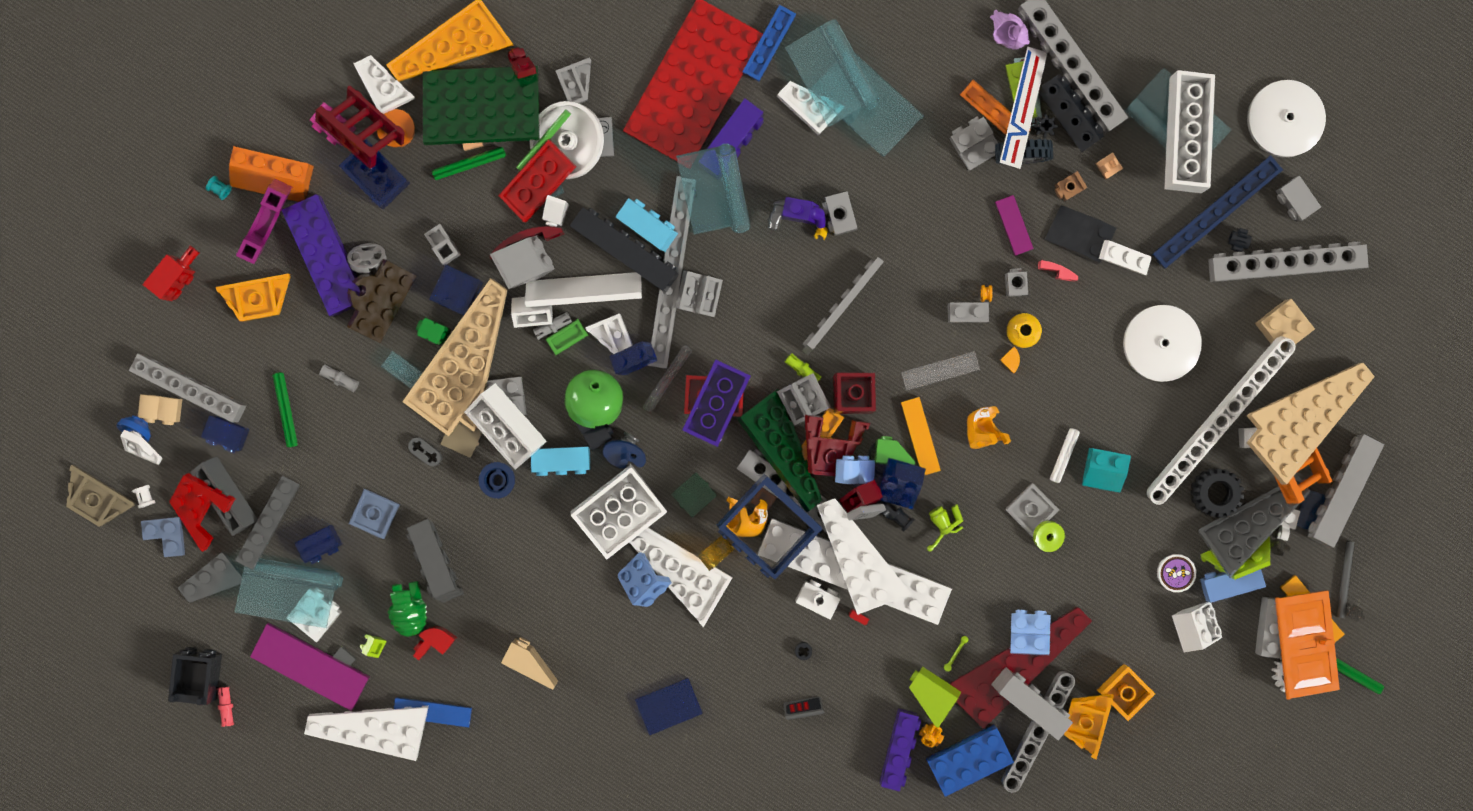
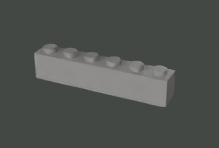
[1308,434,1384,548]

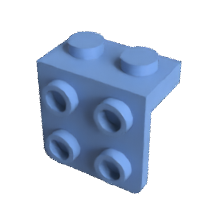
[618,552,672,607]

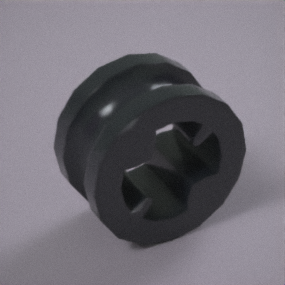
[795,642,812,660]

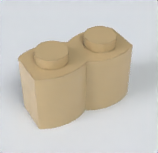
[138,394,182,425]

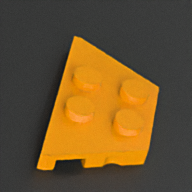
[216,274,290,322]
[1064,694,1114,760]

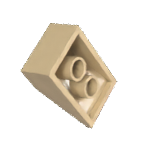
[501,637,558,690]

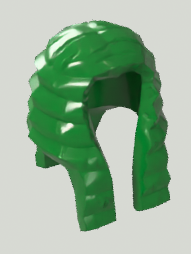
[387,581,427,637]

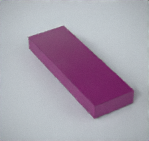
[995,195,1034,256]

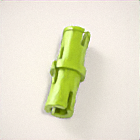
[784,353,822,381]

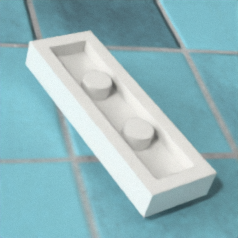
[1099,240,1152,275]

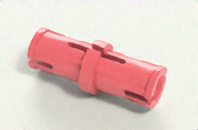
[217,686,234,727]

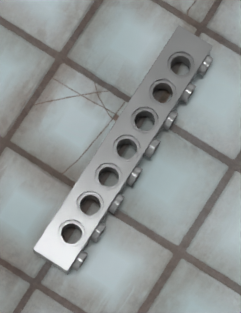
[1018,0,1129,133]
[1208,242,1369,282]

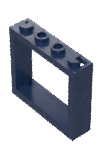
[716,474,823,579]

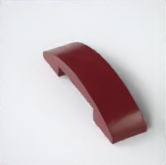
[490,226,565,262]

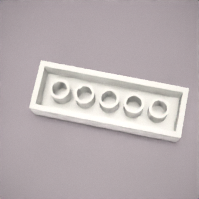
[1165,70,1215,193]

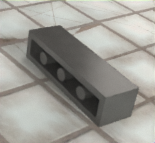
[191,456,258,536]

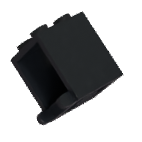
[168,647,222,706]

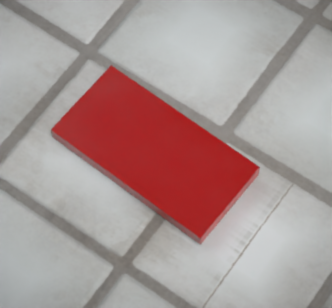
[498,140,577,223]

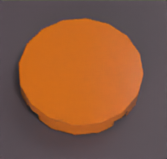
[377,109,415,148]

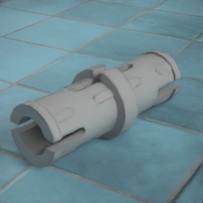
[533,311,572,340]
[319,364,359,393]

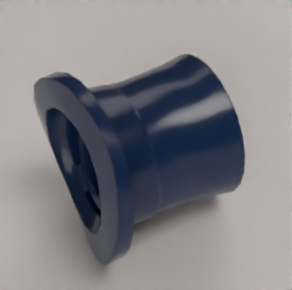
[479,462,515,499]

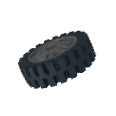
[995,139,1053,164]

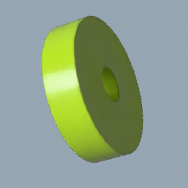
[1033,520,1065,552]

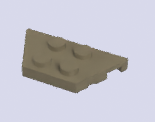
[66,465,136,527]

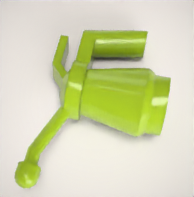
[927,504,963,552]

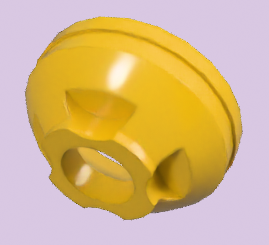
[1007,313,1042,348]

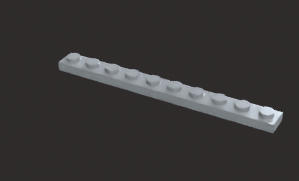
[648,176,696,369]

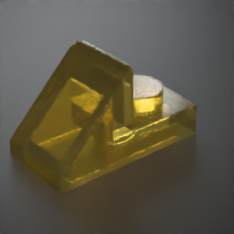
[698,535,734,571]

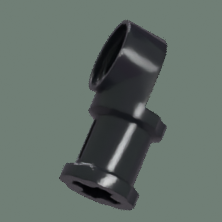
[878,500,915,532]

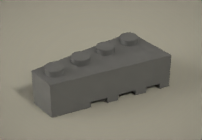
[407,519,464,603]

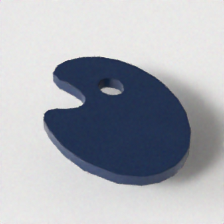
[603,440,646,469]

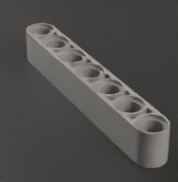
[1001,671,1075,793]

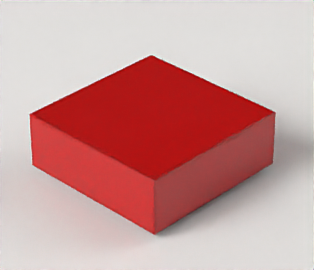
[849,608,869,625]

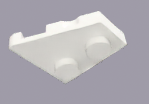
[585,314,634,356]
[120,430,162,465]

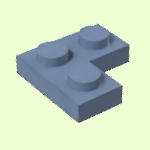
[141,517,185,557]

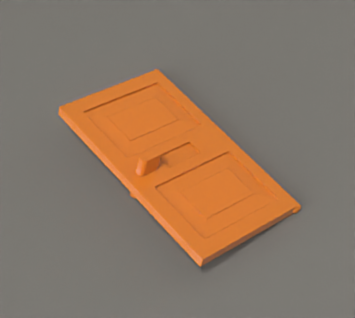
[1275,590,1340,700]

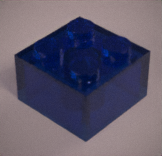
[429,264,483,315]
[878,458,926,509]

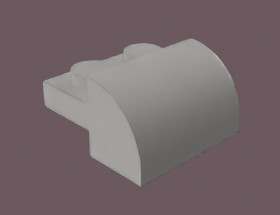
[777,373,831,425]

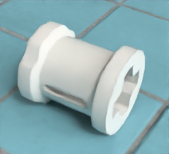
[132,485,155,508]

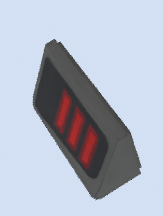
[783,696,824,720]

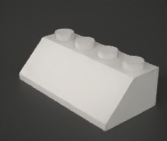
[464,383,547,470]

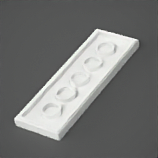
[525,272,642,307]

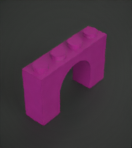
[236,179,292,264]

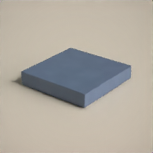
[349,488,400,539]

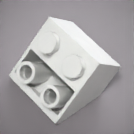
[1172,602,1222,652]

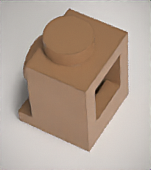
[1055,171,1087,201]

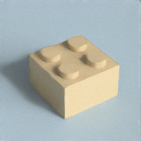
[1255,299,1315,351]

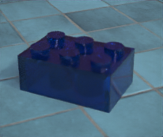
[339,139,410,210]

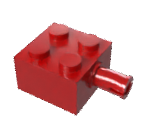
[142,246,200,301]

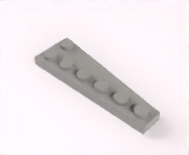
[802,257,884,355]

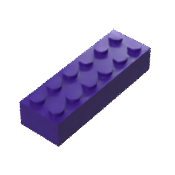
[282,194,362,317]

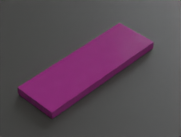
[250,623,370,711]

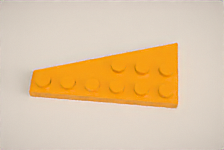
[386,0,514,82]

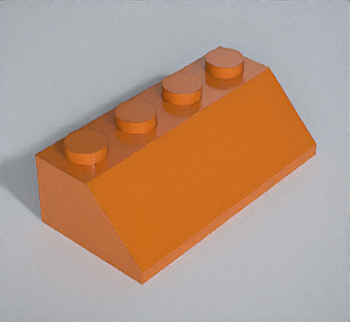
[229,146,314,202]

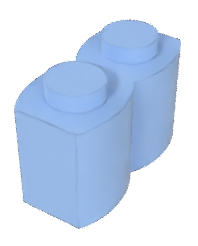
[835,455,875,484]

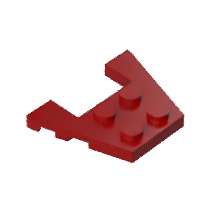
[169,473,235,552]

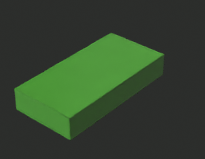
[546,319,588,355]

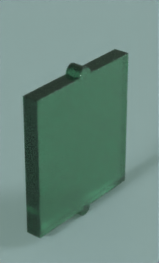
[671,472,717,518]

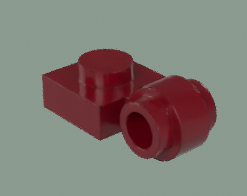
[508,47,536,79]

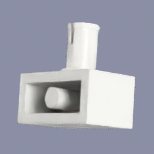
[795,579,840,620]

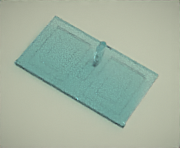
[810,49,924,157]

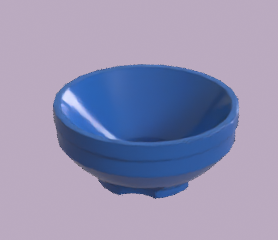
[116,415,151,443]

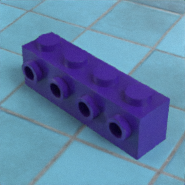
[880,708,921,791]

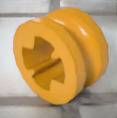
[981,285,992,302]

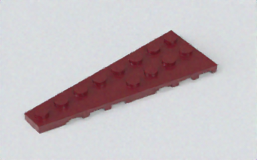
[950,607,1092,729]

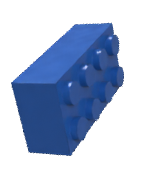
[926,724,1014,797]

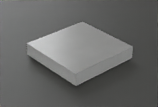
[1005,483,1059,537]

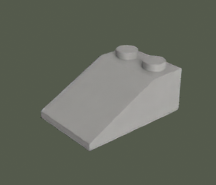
[490,235,555,289]

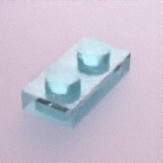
[381,351,423,389]

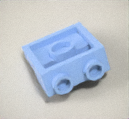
[1010,610,1051,655]

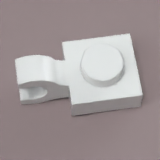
[1277,509,1300,541]

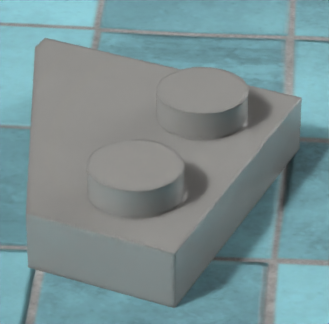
[556,57,591,104]

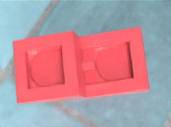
[1038,260,1078,282]

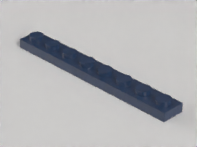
[1152,155,1283,269]

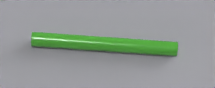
[517,109,571,171]

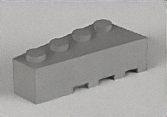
[991,667,1073,741]

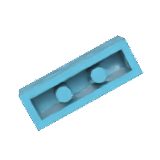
[616,198,678,252]
[531,446,591,476]

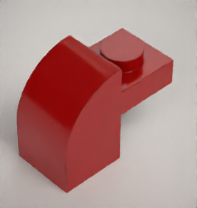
[413,626,457,660]

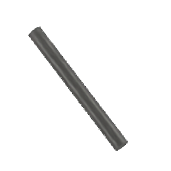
[1336,541,1354,618]

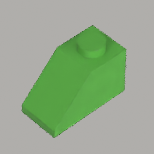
[875,436,915,467]

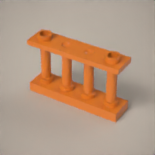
[1274,448,1332,504]

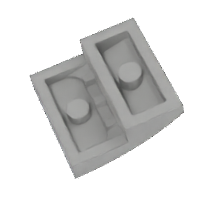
[675,271,723,317]

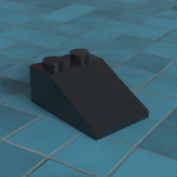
[1044,205,1117,264]

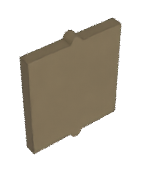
[440,422,482,458]

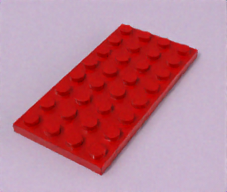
[623,0,763,169]

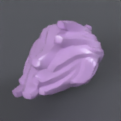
[990,10,1030,50]

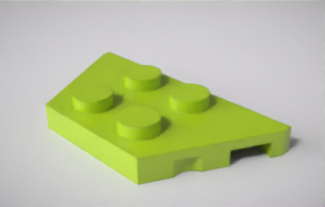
[1200,536,1270,580]

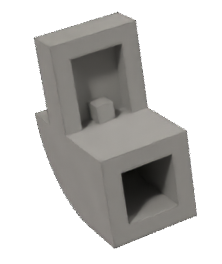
[424,224,461,266]

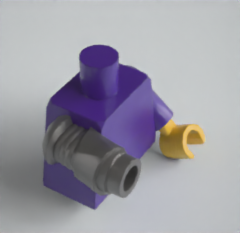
[767,197,828,240]

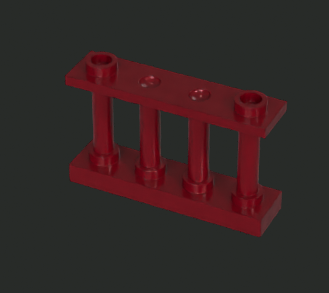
[315,86,405,169]

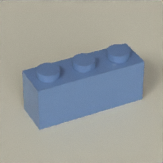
[1200,569,1266,603]

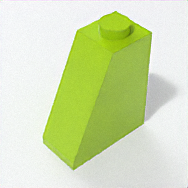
[909,666,961,728]

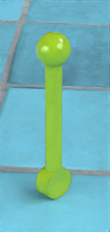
[944,636,968,671]

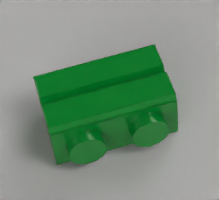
[416,318,451,345]

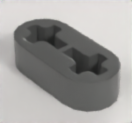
[408,437,442,466]

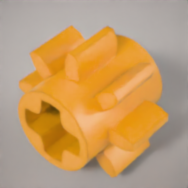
[919,723,944,748]

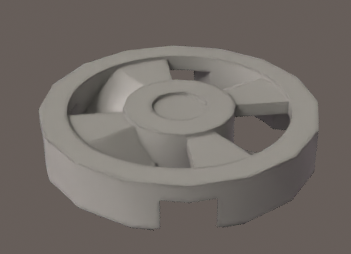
[347,243,387,273]

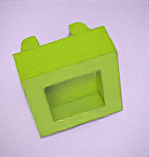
[360,634,386,658]

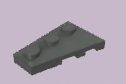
[178,552,248,603]

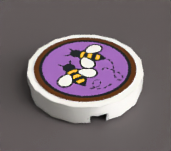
[1157,554,1196,592]

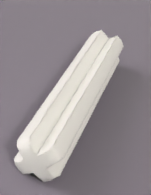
[1050,428,1080,483]

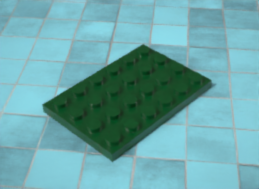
[423,66,540,145]

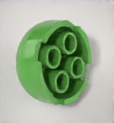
[565,370,623,428]

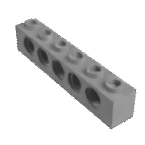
[129,353,247,423]
[737,449,827,532]

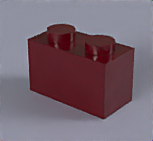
[839,480,883,514]

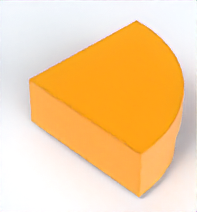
[1000,347,1020,374]

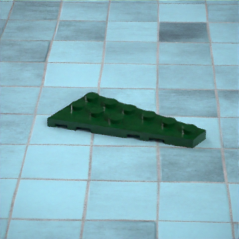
[737,388,822,513]

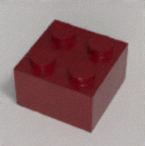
[833,373,876,414]

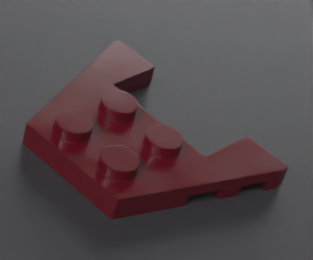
[805,415,870,476]

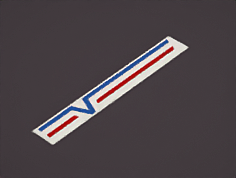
[1000,47,1047,169]

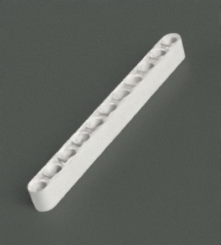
[1147,336,1296,505]

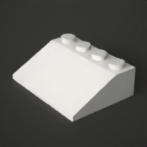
[571,464,667,559]

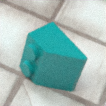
[1082,448,1131,493]

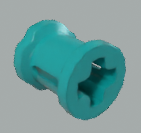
[205,176,232,200]

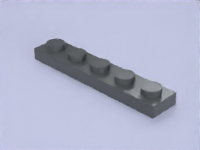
[235,476,300,570]

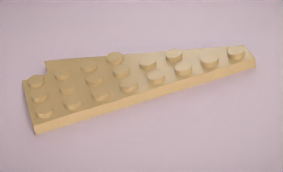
[403,278,507,436]
[1246,363,1375,485]

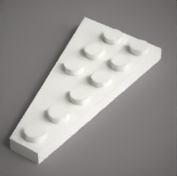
[817,498,912,615]
[629,528,733,627]
[304,705,429,761]

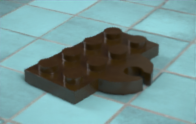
[347,259,417,343]

